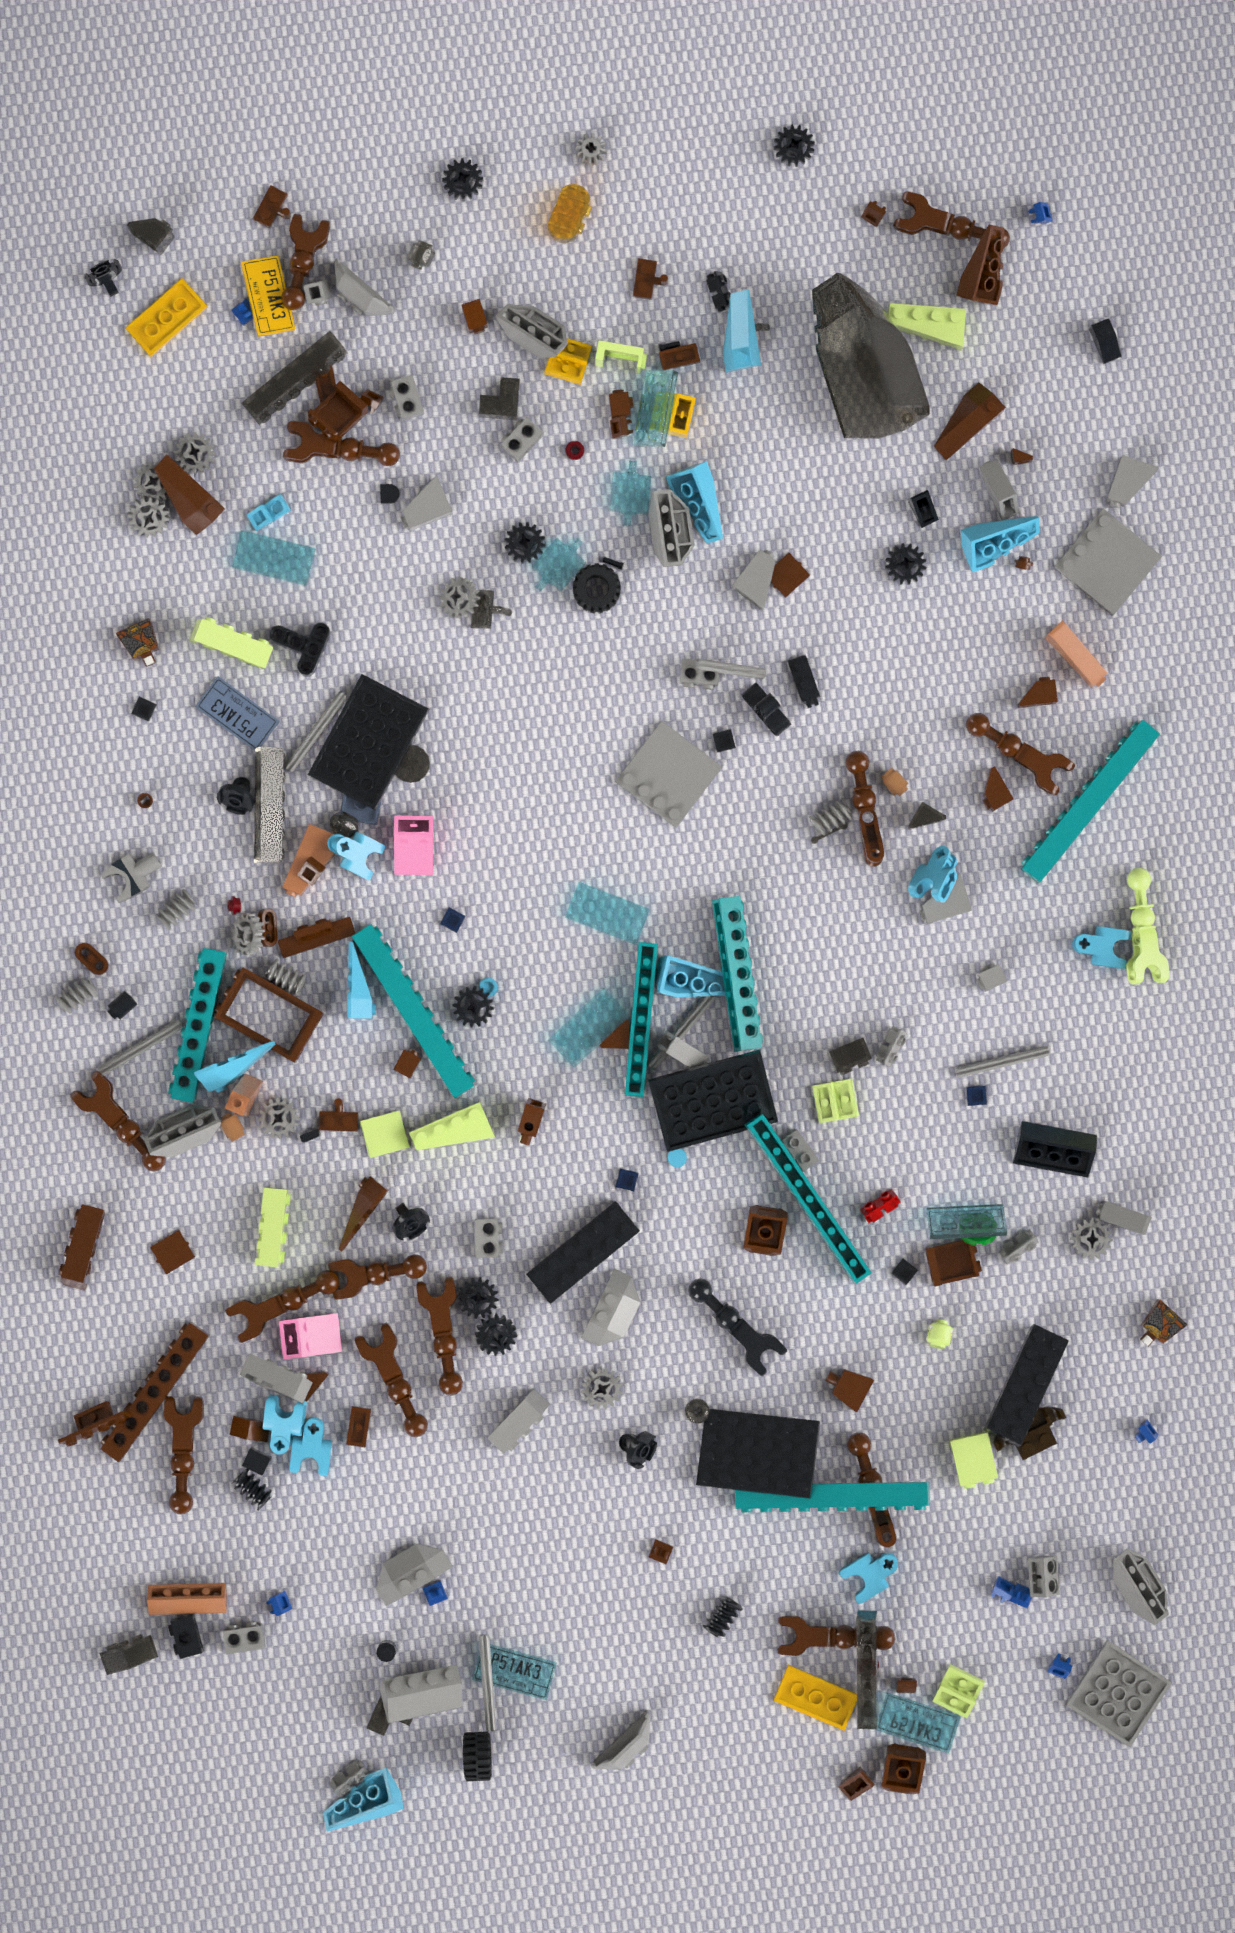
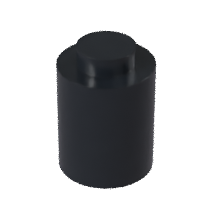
[107,991,138,1020]
[376,1640,397,1662]

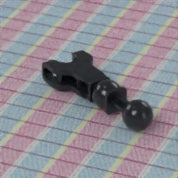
[688,1278,788,1376]

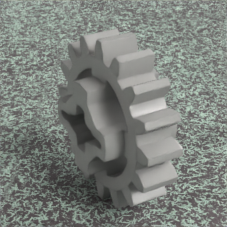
[174,432,216,475]
[133,461,167,502]
[128,495,170,538]
[439,577,480,619]
[231,914,265,955]
[258,1097,300,1139]
[1070,1218,1113,1260]
[581,1368,623,1410]

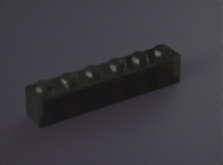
[242,331,347,425]
[254,747,286,864]
[856,1610,878,1729]

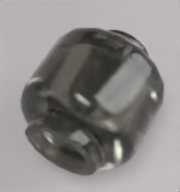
[407,240,435,270]
[330,811,359,838]
[685,1398,710,1424]

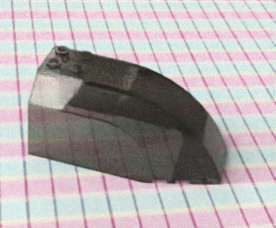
[812,273,930,439]

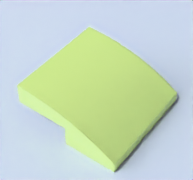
[812,1079,859,1123]
[360,1110,410,1158]
[932,1664,985,1719]

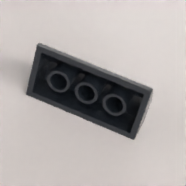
[1013,1121,1097,1178]

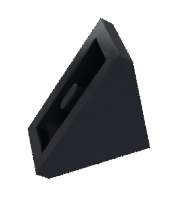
[908,490,939,528]

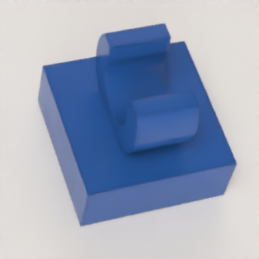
[1028,202,1053,224]
[232,299,253,326]
[1135,1419,1159,1444]
[991,1576,1015,1603]
[422,1580,448,1606]
[1009,1583,1032,1609]
[266,1591,292,1616]
[1047,1654,1073,1679]

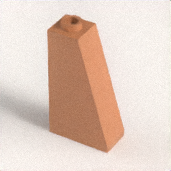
[1045,620,1107,688]
[282,824,335,897]
[225,1074,263,1116]

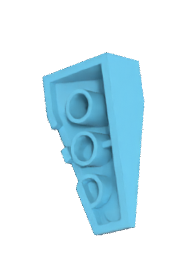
[723,290,762,373]
[666,461,723,544]
[961,516,1040,572]
[347,942,376,1019]
[655,955,726,998]
[194,1041,275,1093]
[323,1767,404,1832]

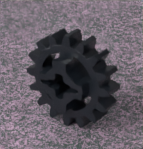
[774,124,815,167]
[442,158,484,201]
[504,522,546,564]
[885,543,926,585]
[452,986,494,1028]
[457,1277,499,1319]
[475,1313,517,1356]

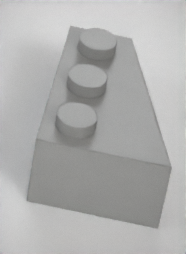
[240,1353,313,1404]

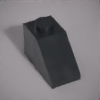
[1089,318,1121,364]

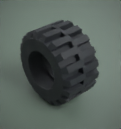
[573,563,621,614]
[463,1731,492,1782]

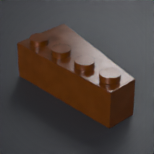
[58,1204,105,1291]

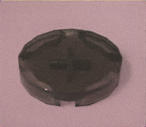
[395,745,430,783]

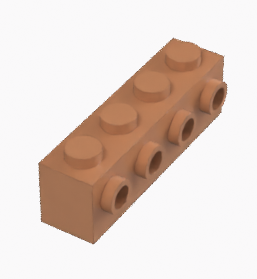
[147,1583,227,1615]

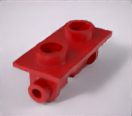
[860,1189,901,1223]

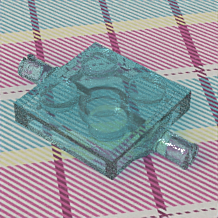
[609,461,651,526]
[532,538,586,592]

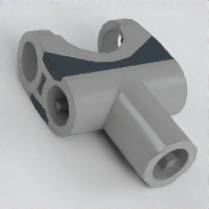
[101,852,162,903]

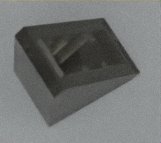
[907,802,947,830]

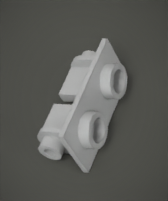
[876,1026,907,1067]
[999,1229,1039,1265]
[329,1760,370,1796]

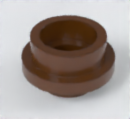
[1014,556,1033,570]

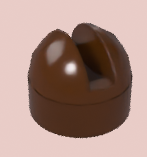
[137,793,153,808]

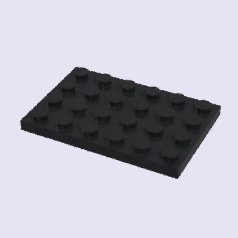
[307,674,430,810]
[648,1049,778,1152]
[696,1408,820,1499]

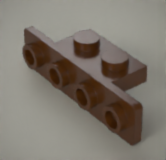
[278,917,356,958]
[58,1401,131,1446]

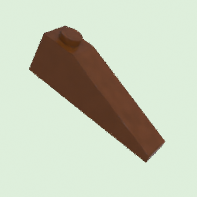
[956,224,1004,305]
[154,454,225,535]
[339,1176,389,1252]

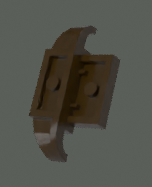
[993,1406,1066,1460]

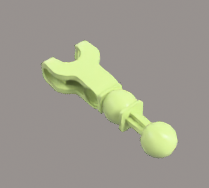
[1126,868,1169,985]

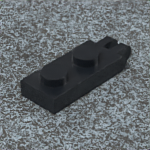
[787,655,820,708]

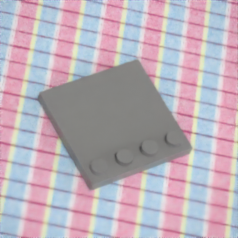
[1054,508,1162,616]
[615,721,722,828]
[1065,1640,1172,1747]

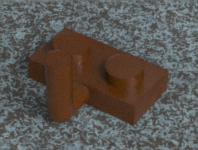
[253,185,291,228]
[633,258,668,300]
[319,1098,358,1132]

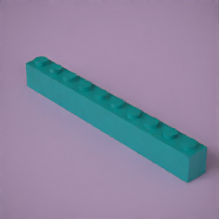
[1021,720,1160,884]
[352,924,475,1099]
[745,1114,872,1284]
[735,1482,930,1513]

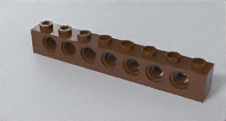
[100,1322,210,1462]

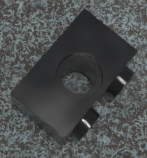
[168,1614,204,1659]

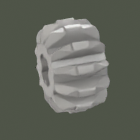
[575,133,607,166]

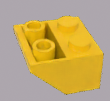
[650,392,696,439]

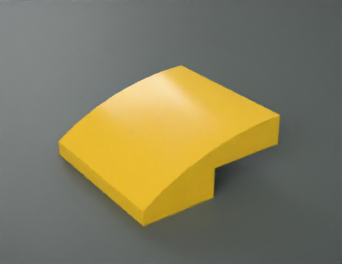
[544,338,592,385]

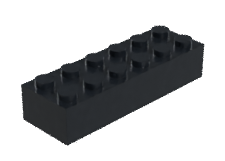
[526,1201,640,1304]
[983,1324,1069,1447]

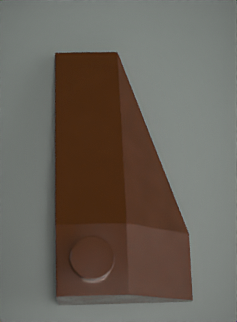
[934,382,1006,461]

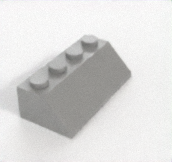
[379,1665,463,1723]

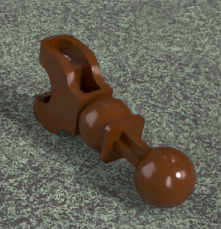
[281,214,330,311]
[328,1254,427,1300]

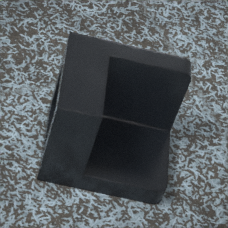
[242,1447,272,1475]

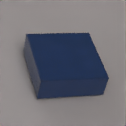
[440,907,466,933]
[966,1085,987,1106]
[616,1168,639,1191]

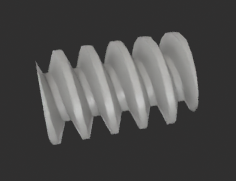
[809,798,852,836]
[156,889,197,930]
[263,959,306,997]
[54,976,98,1014]

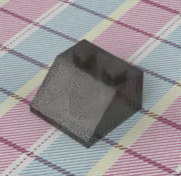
[127,218,175,255]

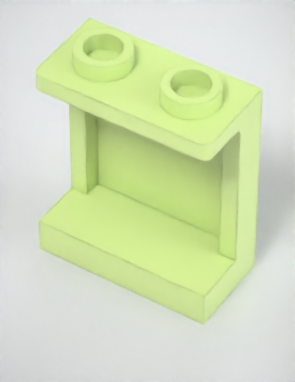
[595,340,647,374]
[949,1431,998,1489]

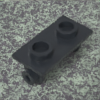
[706,271,731,312]

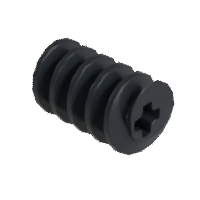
[231,1469,272,1511]
[703,1595,743,1638]

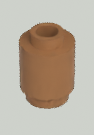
[881,768,909,796]
[220,1112,245,1142]

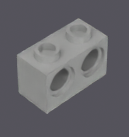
[389,375,424,421]
[501,417,544,463]
[680,659,719,690]
[781,1129,819,1172]
[475,1219,503,1258]
[1028,1556,1060,1597]
[223,1621,266,1655]

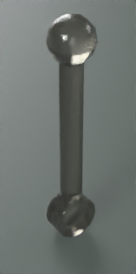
[811,822,848,844]

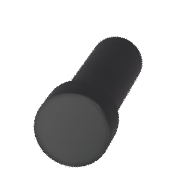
[658,341,680,351]
[602,556,624,570]

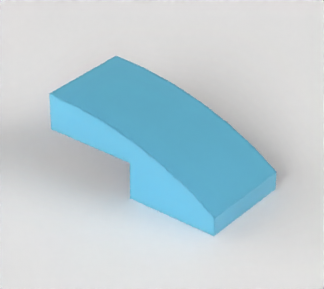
[247,494,291,531]

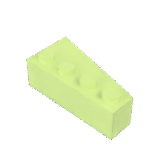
[887,303,966,351]
[189,617,273,669]
[409,1102,495,1150]
[255,1187,291,1267]

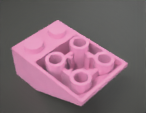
[394,816,434,875]
[279,1313,342,1359]

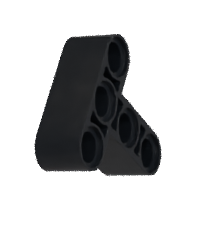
[269,622,331,677]
[741,682,792,737]

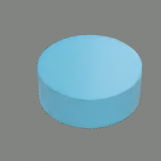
[479,978,498,997]
[668,1149,687,1167]

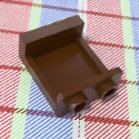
[308,381,368,443]
[925,1240,982,1287]

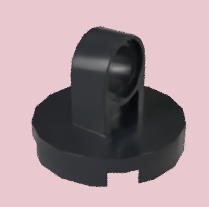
[85,259,122,297]
[216,777,255,815]
[392,1203,430,1240]
[619,1431,657,1469]

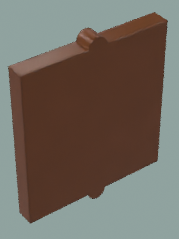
[771,553,810,598]
[150,1230,195,1275]

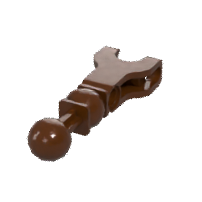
[893,191,1010,248]
[283,421,400,466]
[966,713,1075,796]
[845,751,884,867]
[70,1070,166,1172]
[225,1270,340,1343]
[416,1276,463,1396]
[355,1322,428,1438]
[164,1396,204,1515]
[847,1432,896,1547]
[778,1616,896,1656]

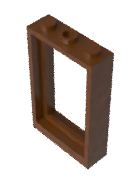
[214,967,324,1063]

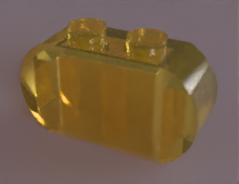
[548,184,592,243]

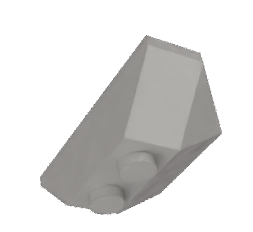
[334,258,395,316]
[496,304,568,359]
[648,489,695,567]
[143,1105,221,1157]
[581,1268,641,1346]
[376,1544,453,1606]
[1113,1548,1169,1625]
[591,1710,650,1770]

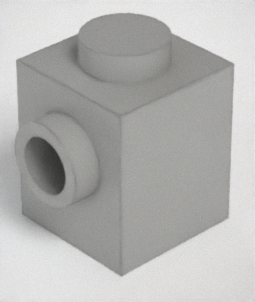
[304,279,332,306]
[976,964,1007,992]

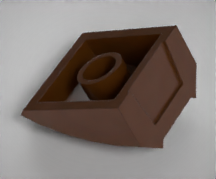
[743,1205,788,1256]
[881,1743,926,1794]

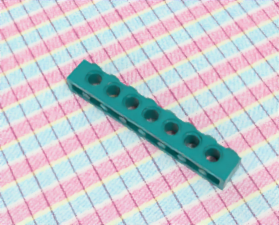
[712,896,763,1052]
[625,942,658,1097]
[168,948,227,1103]

